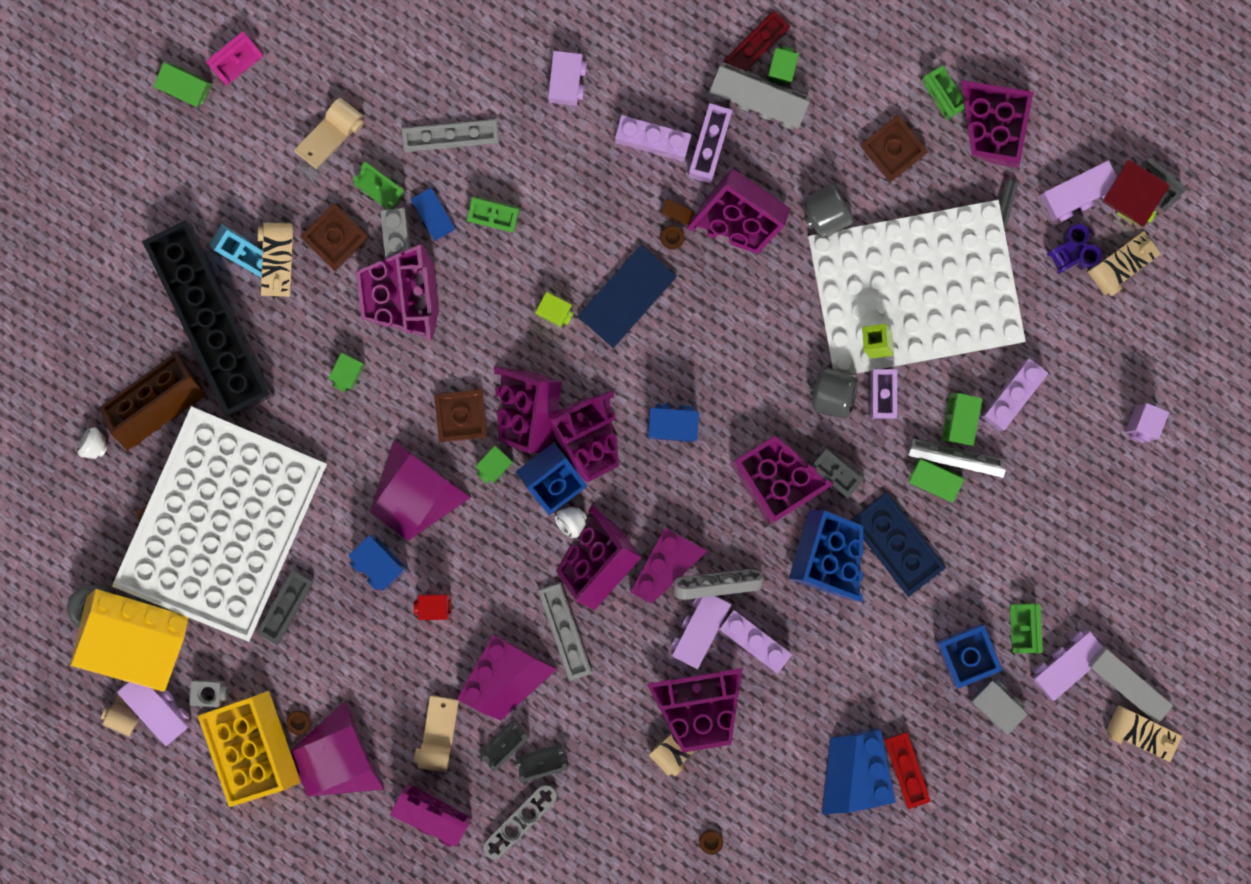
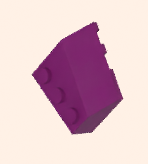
[961,80,1034,168]
[686,168,791,254]
[494,366,562,454]
[730,436,834,524]
[556,505,641,610]
[457,634,557,721]
[390,783,472,847]

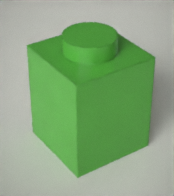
[767,46,799,86]
[328,353,365,392]
[475,446,514,484]

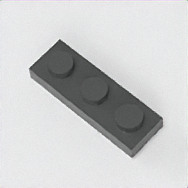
[256,570,314,645]

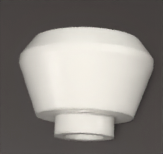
[77,427,108,459]
[555,507,586,538]

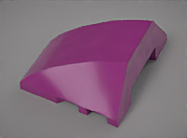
[356,244,439,340]
[548,391,619,482]
[370,440,471,541]
[647,668,743,753]
[290,701,384,797]

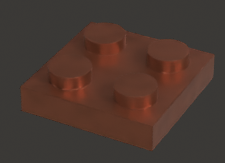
[860,115,928,183]
[300,203,369,272]
[434,389,488,443]

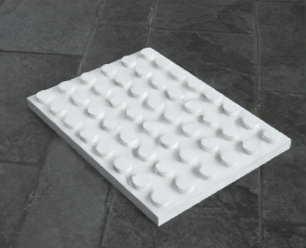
[808,200,1026,374]
[112,406,327,642]

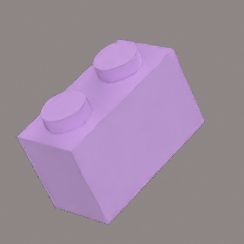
[548,51,587,106]
[870,369,897,419]
[1125,403,1169,443]

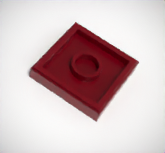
[1102,160,1170,227]

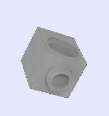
[189,679,228,707]

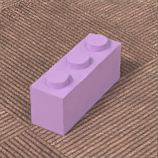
[688,103,733,184]
[615,115,691,162]
[1040,160,1117,222]
[981,358,1048,432]
[670,596,731,669]
[719,609,792,674]
[1031,630,1103,701]
[117,682,191,746]

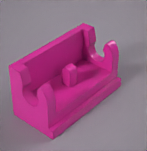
[206,31,263,86]

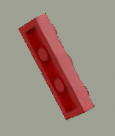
[883,732,931,809]

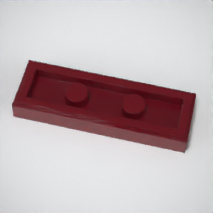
[723,10,791,72]

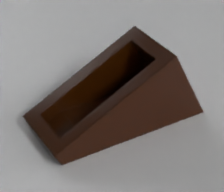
[661,199,694,225]

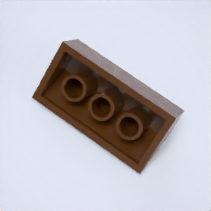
[99,352,206,451]

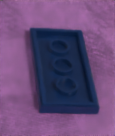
[577,245,677,349]
[850,491,946,597]

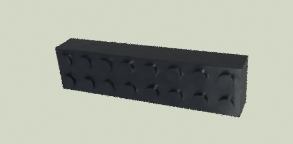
[142,220,274,417]

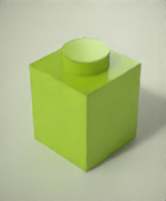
[535,292,574,328]
[862,324,894,359]

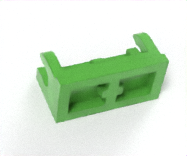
[153,62,213,107]
[921,65,965,121]
[353,162,406,210]
[467,196,521,233]
[941,393,983,446]
[909,458,965,503]
[1010,603,1043,653]

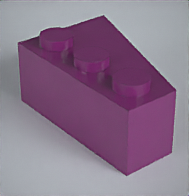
[630,528,707,604]

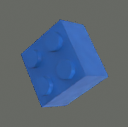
[648,404,699,442]
[515,443,587,515]
[348,535,408,591]
[935,624,1003,689]

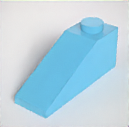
[209,224,262,277]

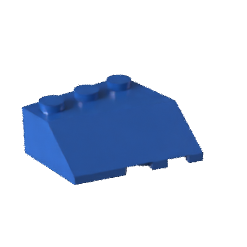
[788,510,863,603]
[822,728,896,814]

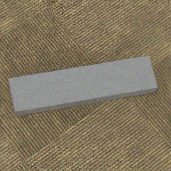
[402,119,499,153]
[908,439,1006,477]
[538,582,592,681]
[1088,647,1173,724]

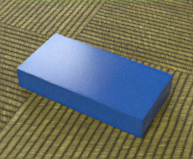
[410,188,456,241]

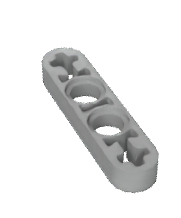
[673,569,764,599]
[483,784,557,859]

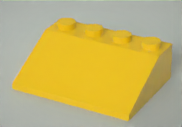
[70,589,189,692]
[198,691,301,807]

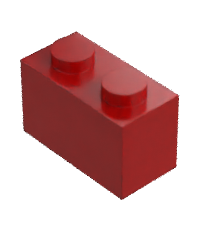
[414,593,451,620]

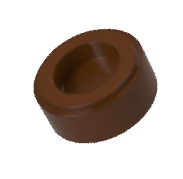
[660,225,685,250]
[286,710,311,735]
[699,830,723,855]

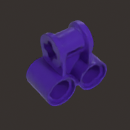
[1046,224,1102,274]

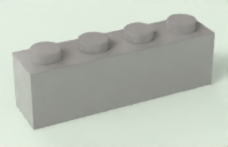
[709,62,811,129]

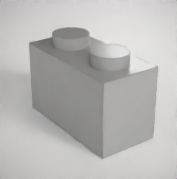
[380,208,411,259]
[969,679,1028,735]

